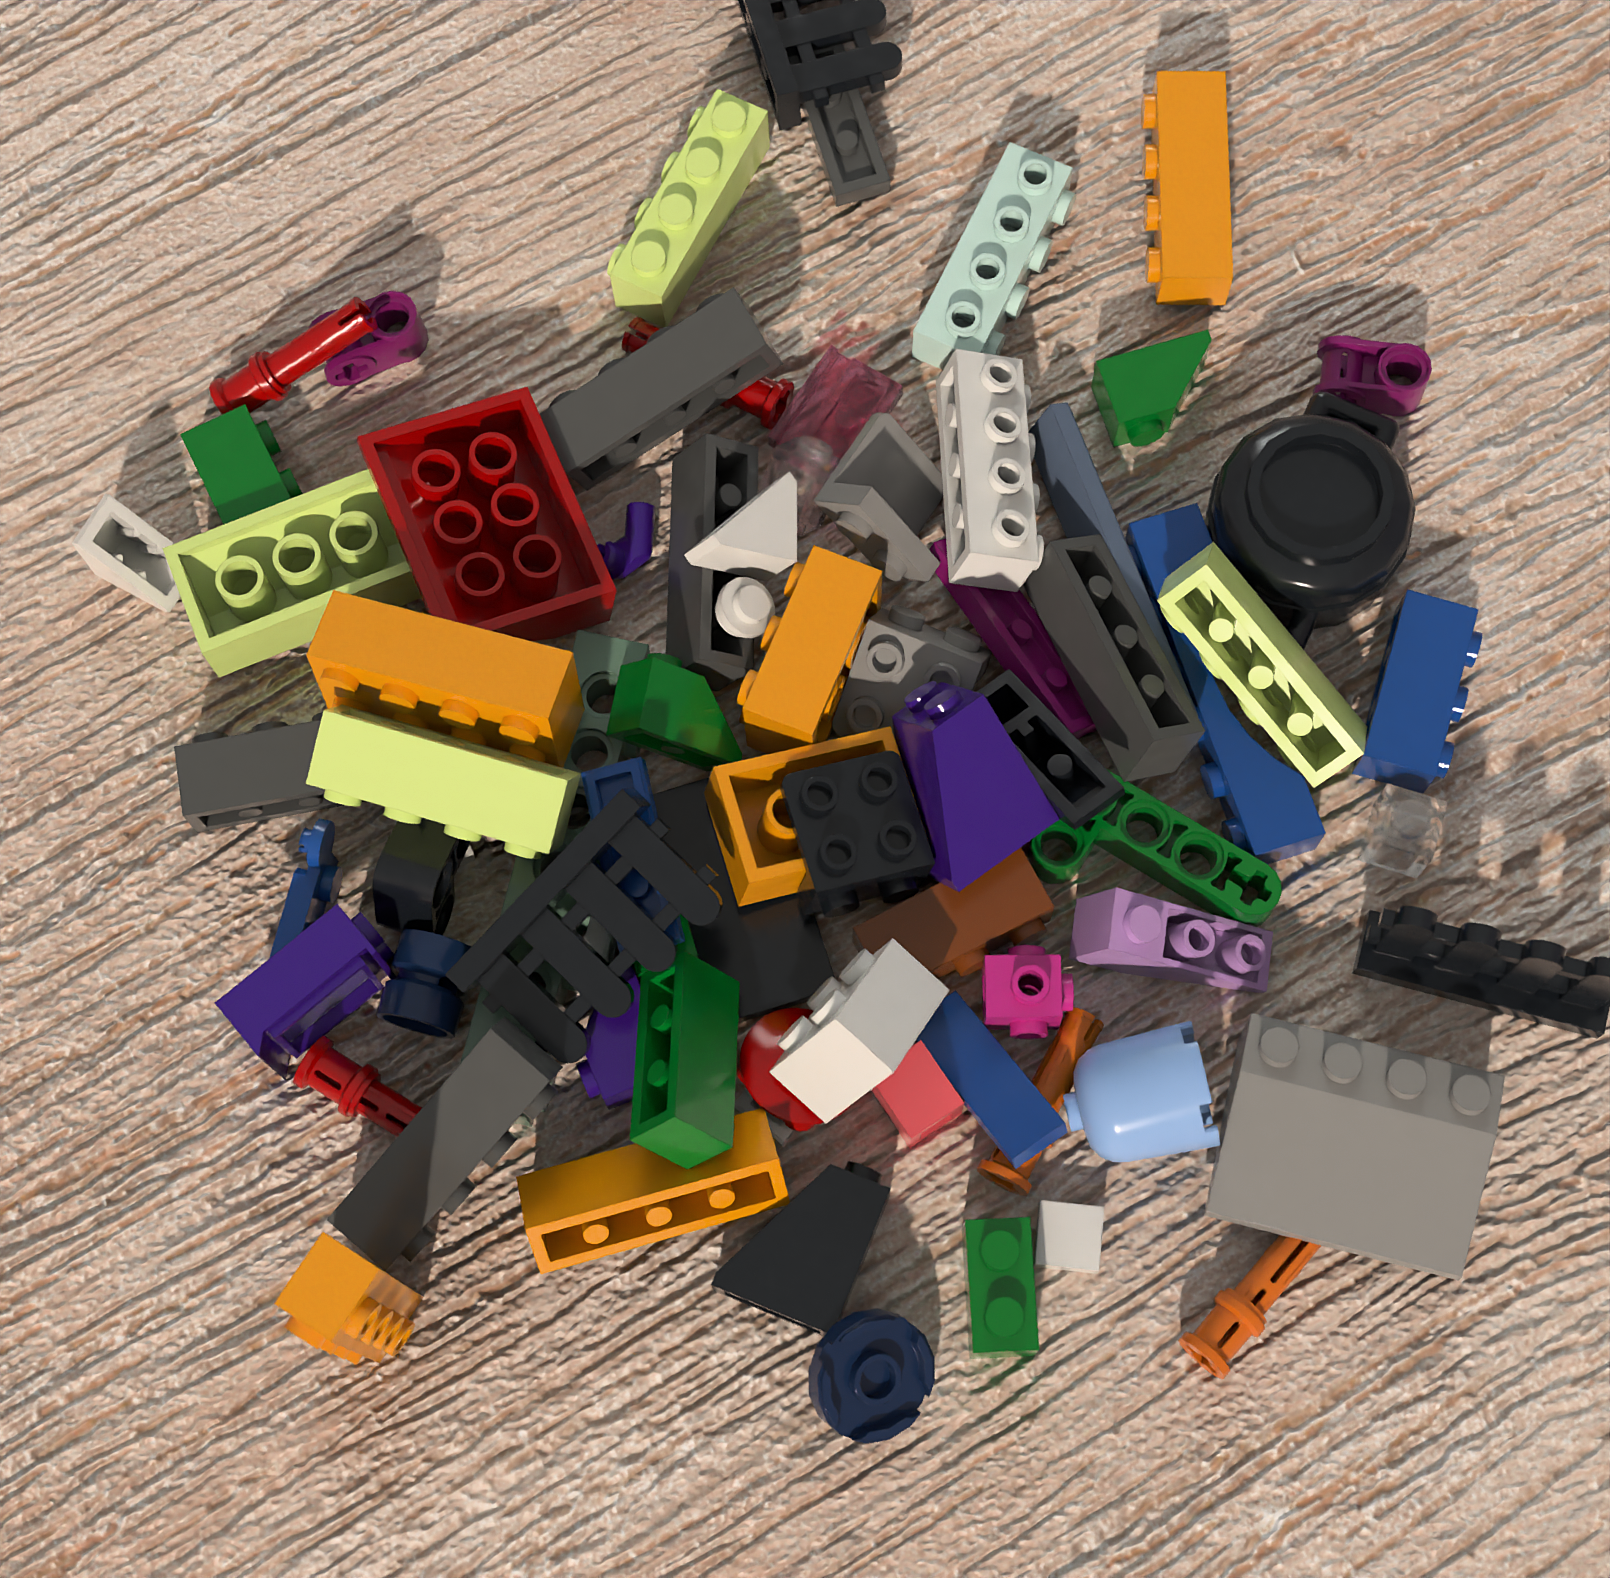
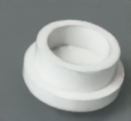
[715,577,775,638]

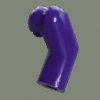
[597,502,656,580]

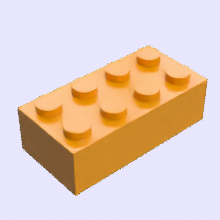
[306,590,585,768]

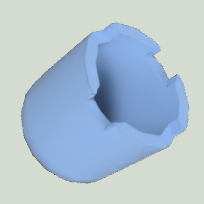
[1063,1021,1220,1162]

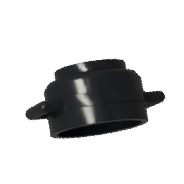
[1204,391,1416,650]

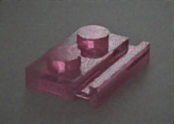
[768,345,903,479]

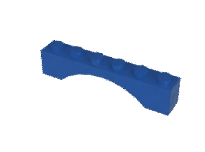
[1125,503,1326,864]

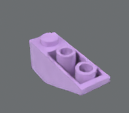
[1069,887,1273,993]

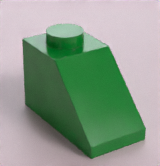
[1091,330,1212,448]
[606,653,742,772]

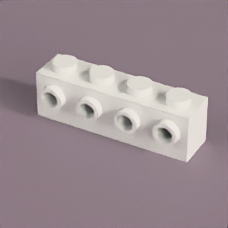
[936,349,1044,592]

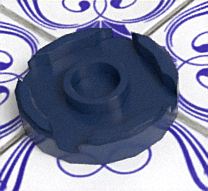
[808,1308,935,1444]

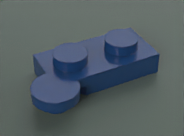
[269,819,342,958]

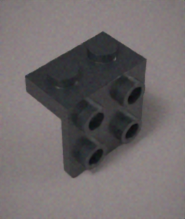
[780,751,935,918]

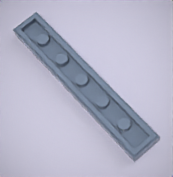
[1028,402,1198,716]

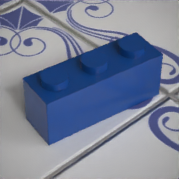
[1352,589,1483,794]

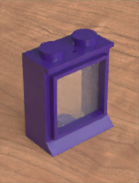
[215,904,397,1080]

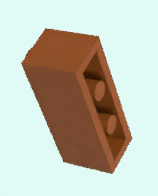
[852,847,1055,979]

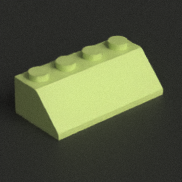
[162,469,422,678]

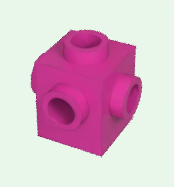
[981,945,1074,1040]

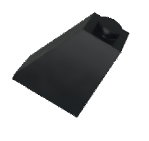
[711,1161,891,1337]

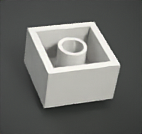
[769,938,949,1123]

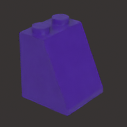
[892,681,1060,892]

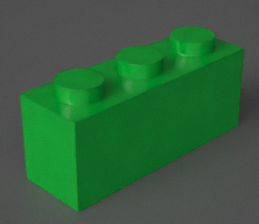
[630,951,740,1170]

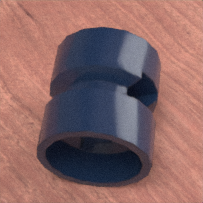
[376,929,471,1039]

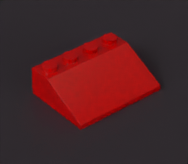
[357,386,617,641]

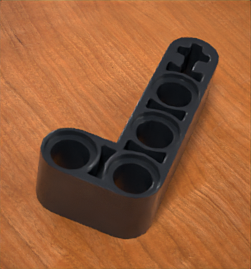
[372,818,471,935]

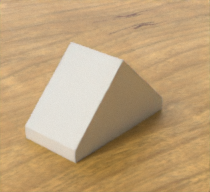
[684,472,797,581]
[72,494,180,613]

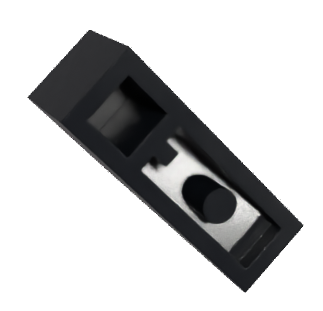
[977,669,1125,830]

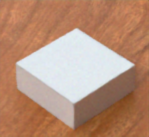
[1034,1200,1104,1274]

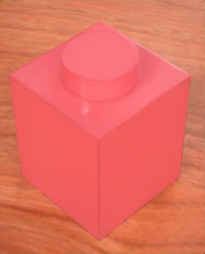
[871,1040,964,1148]

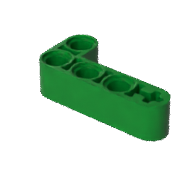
[1028,769,1282,927]

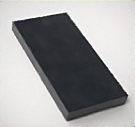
[653,777,835,1023]

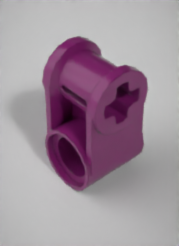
[309,291,428,386]
[1312,335,1432,416]

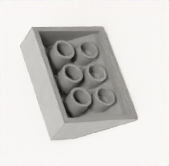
[1204,1013,1505,1280]

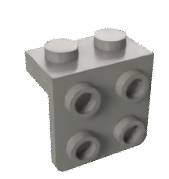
[813,412,943,582]
[832,605,992,737]

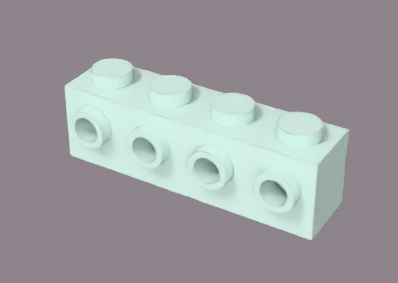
[912,142,1077,370]

